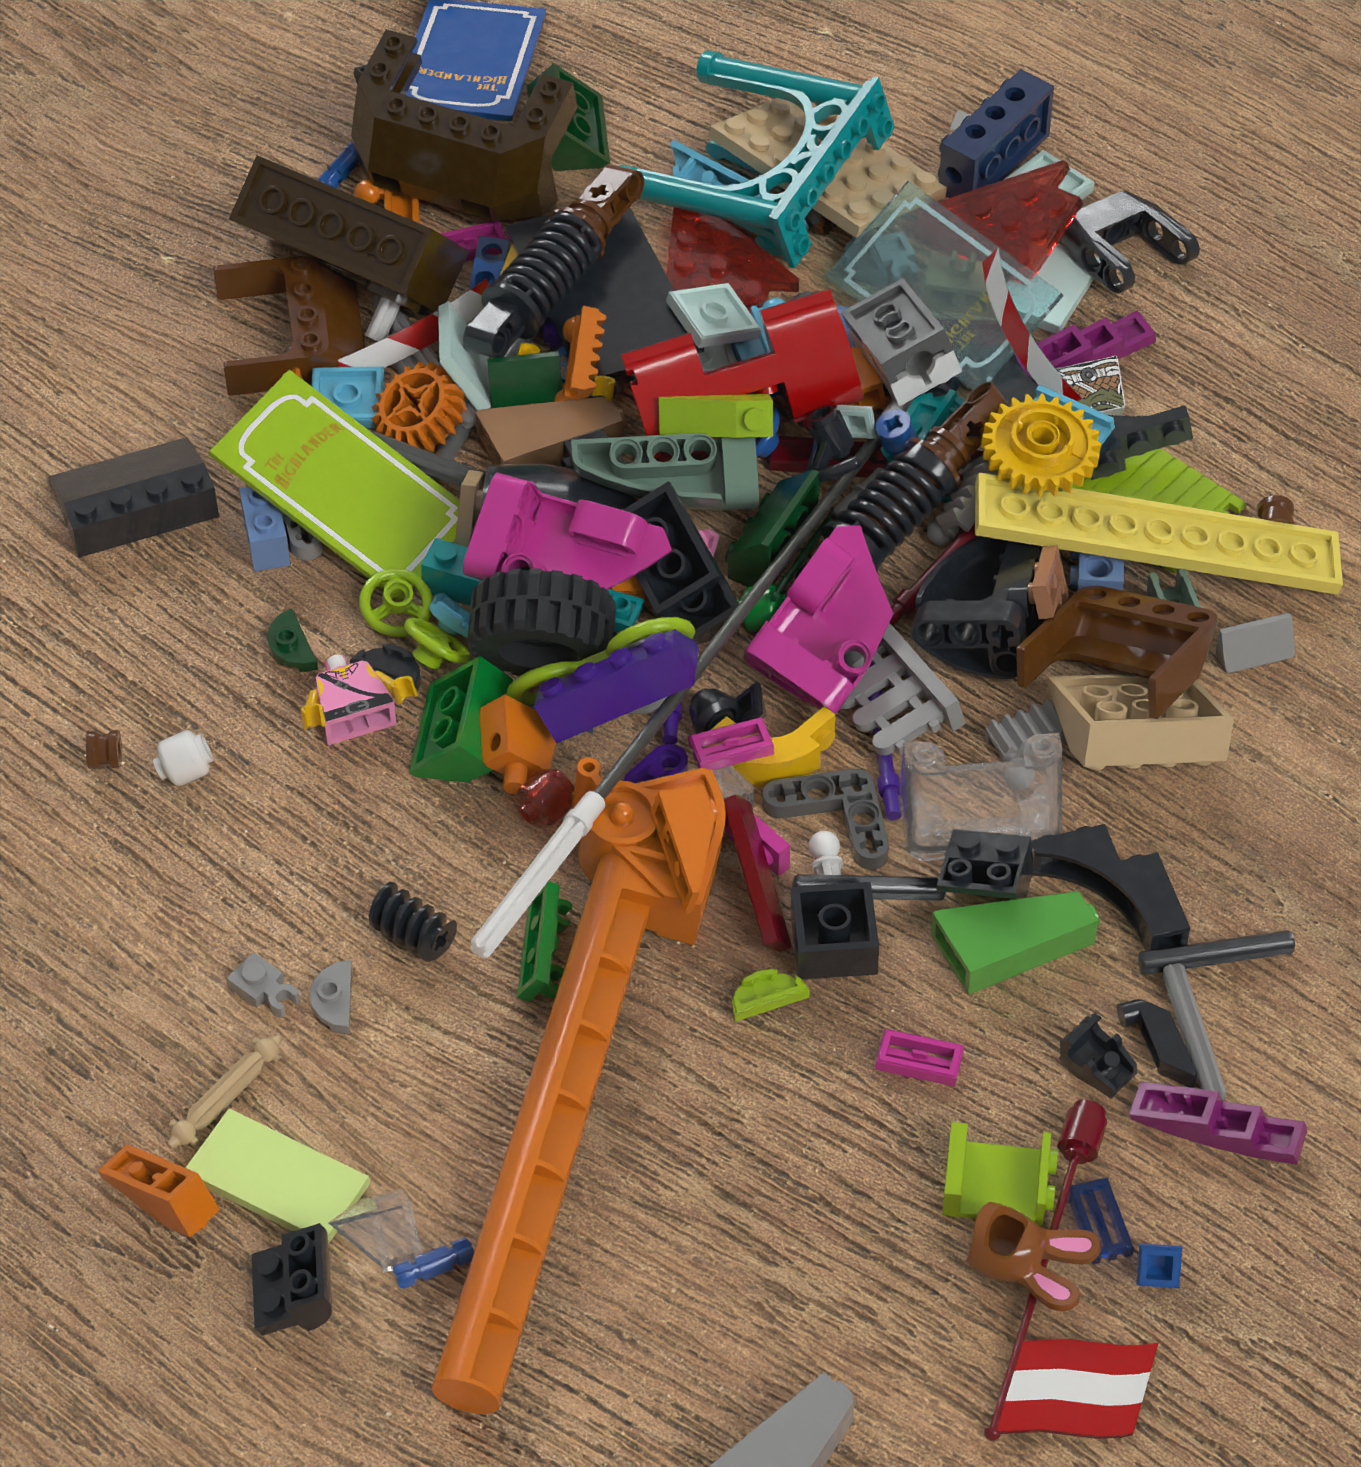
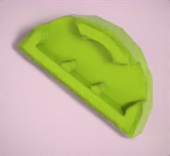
[732,969,810,1022]

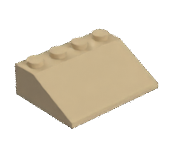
[1047,674,1234,770]

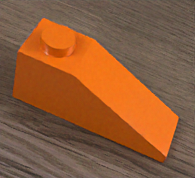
[651,784,717,914]
[98,1144,220,1238]

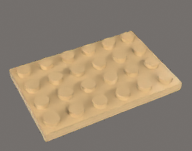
[708,98,947,238]

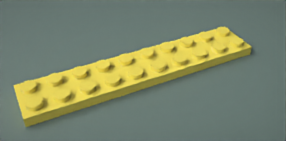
[975,472,1343,595]

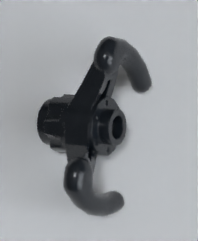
[804,405,876,483]

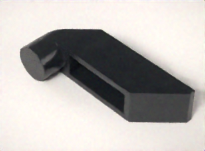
[1117,999,1197,1088]

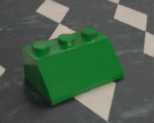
[409,656,513,783]

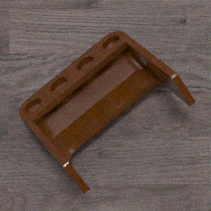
[213,256,365,396]
[1017,586,1217,719]

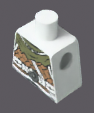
[1056,356,1125,416]

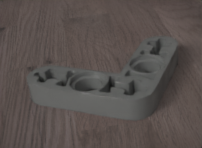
[763,769,889,870]

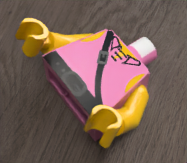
[300,655,418,745]

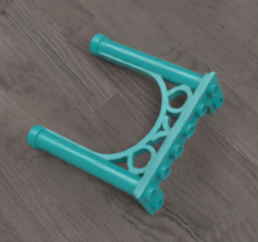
[619,50,895,269]

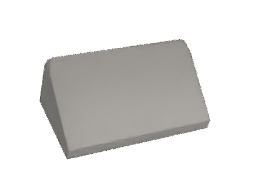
[1215,613,1295,673]

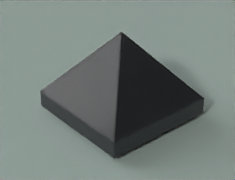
[735,682,767,723]

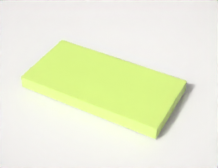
[186,1108,370,1243]

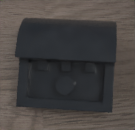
[251,1223,332,1336]

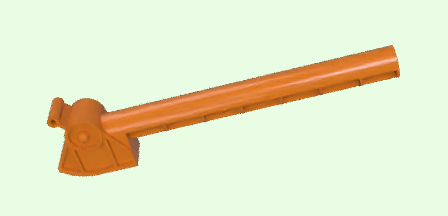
[432,757,726,1414]

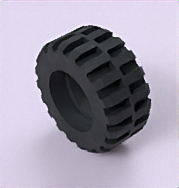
[467,568,616,676]

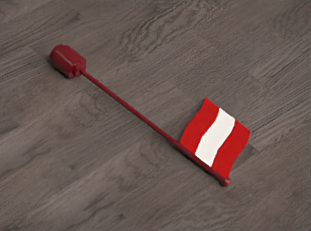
[984,1100,1159,1441]

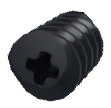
[369,881,457,962]

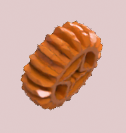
[372,361,467,453]

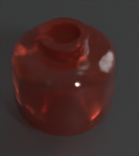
[517,769,574,826]

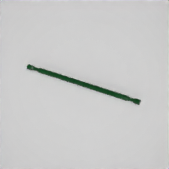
[770,508,835,602]

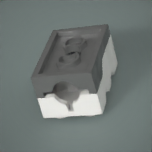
[841,278,962,406]

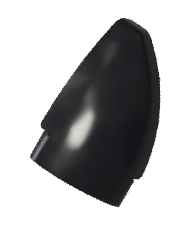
[911,536,1044,679]

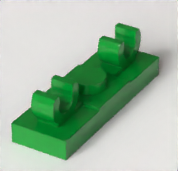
[517,881,573,1002]

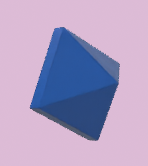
[1136,1243,1182,1288]

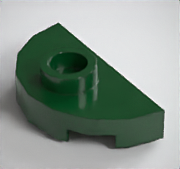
[267,608,318,672]

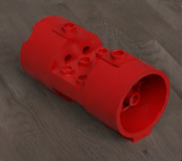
[621,289,864,463]

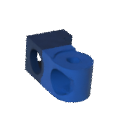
[469,236,511,290]

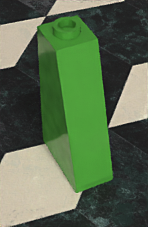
[931,891,1100,995]

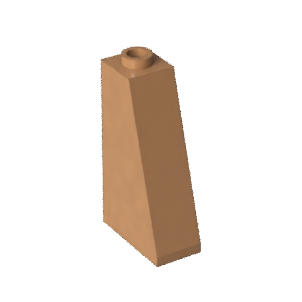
[475,396,627,466]

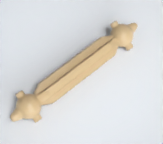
[167,1034,282,1149]

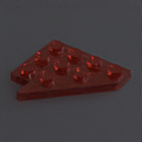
[913,160,1083,287]
[666,208,800,312]

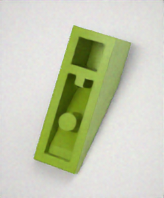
[658,394,773,438]

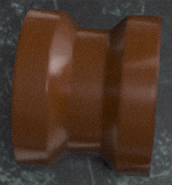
[1257,495,1295,525]
[86,730,122,769]

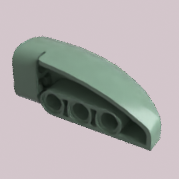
[571,433,759,511]

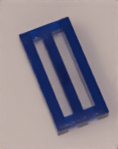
[1068,1177,1134,1265]

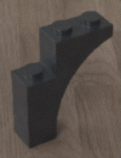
[1031,824,1190,951]

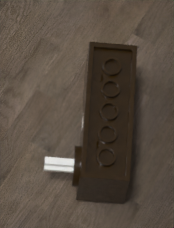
[229,155,469,342]

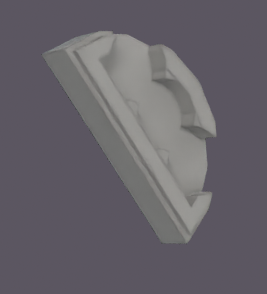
[310,960,352,1035]

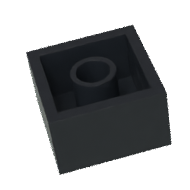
[790,881,879,980]

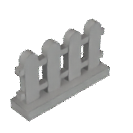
[840,623,966,755]

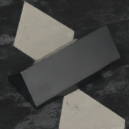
[623,481,740,645]

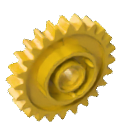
[981,394,1101,497]

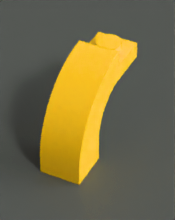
[702,706,836,787]

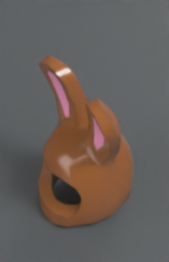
[967,1201,1102,1311]

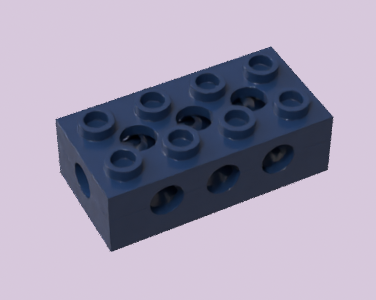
[938,69,1054,210]

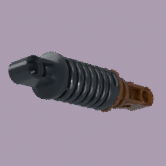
[463,164,645,358]
[795,381,1010,579]

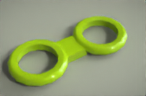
[506,617,695,706]

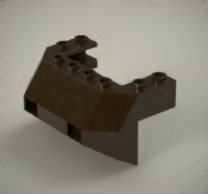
[351,29,577,221]

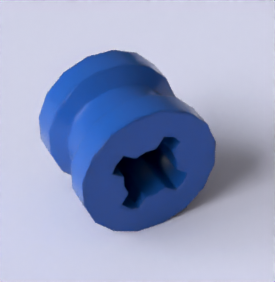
[876,410,918,456]

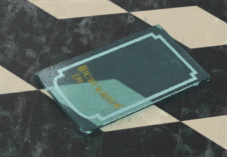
[825,180,1064,390]

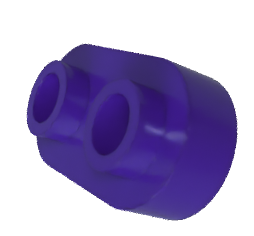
[624,744,688,783]

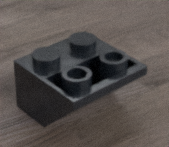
[937,829,1034,899]

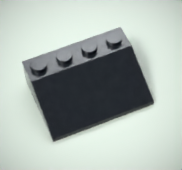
[48,437,219,558]

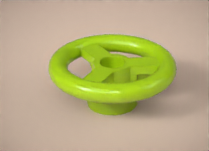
[359,569,433,637]
[404,618,471,670]

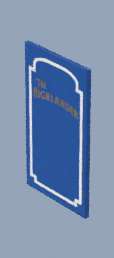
[406,0,546,122]

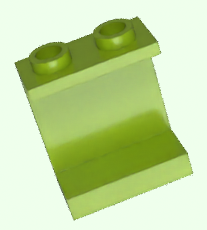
[942,1122,1058,1226]

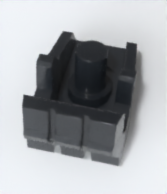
[1059,1013,1137,1099]

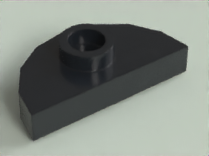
[350,644,421,692]

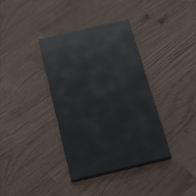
[505,208,704,382]

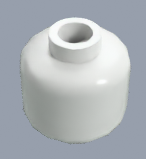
[153,730,214,786]

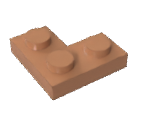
[1028,545,1070,619]

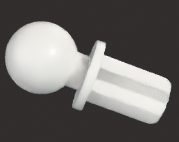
[809,830,843,875]

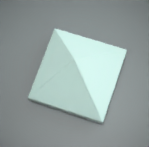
[836,405,878,439]

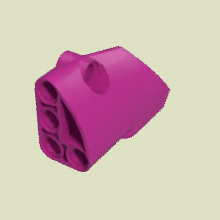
[463,472,672,590]
[743,525,894,714]

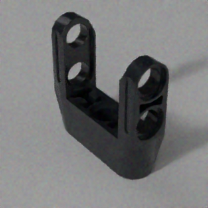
[1057,190,1200,294]

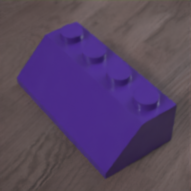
[534,629,699,743]

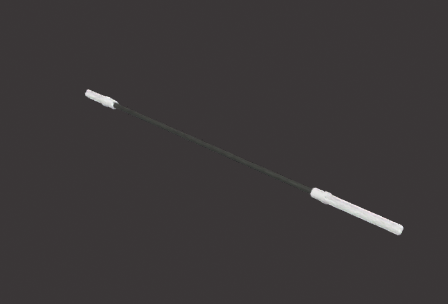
[470,393,924,959]

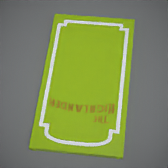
[208,369,478,602]

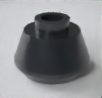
[689,688,739,734]

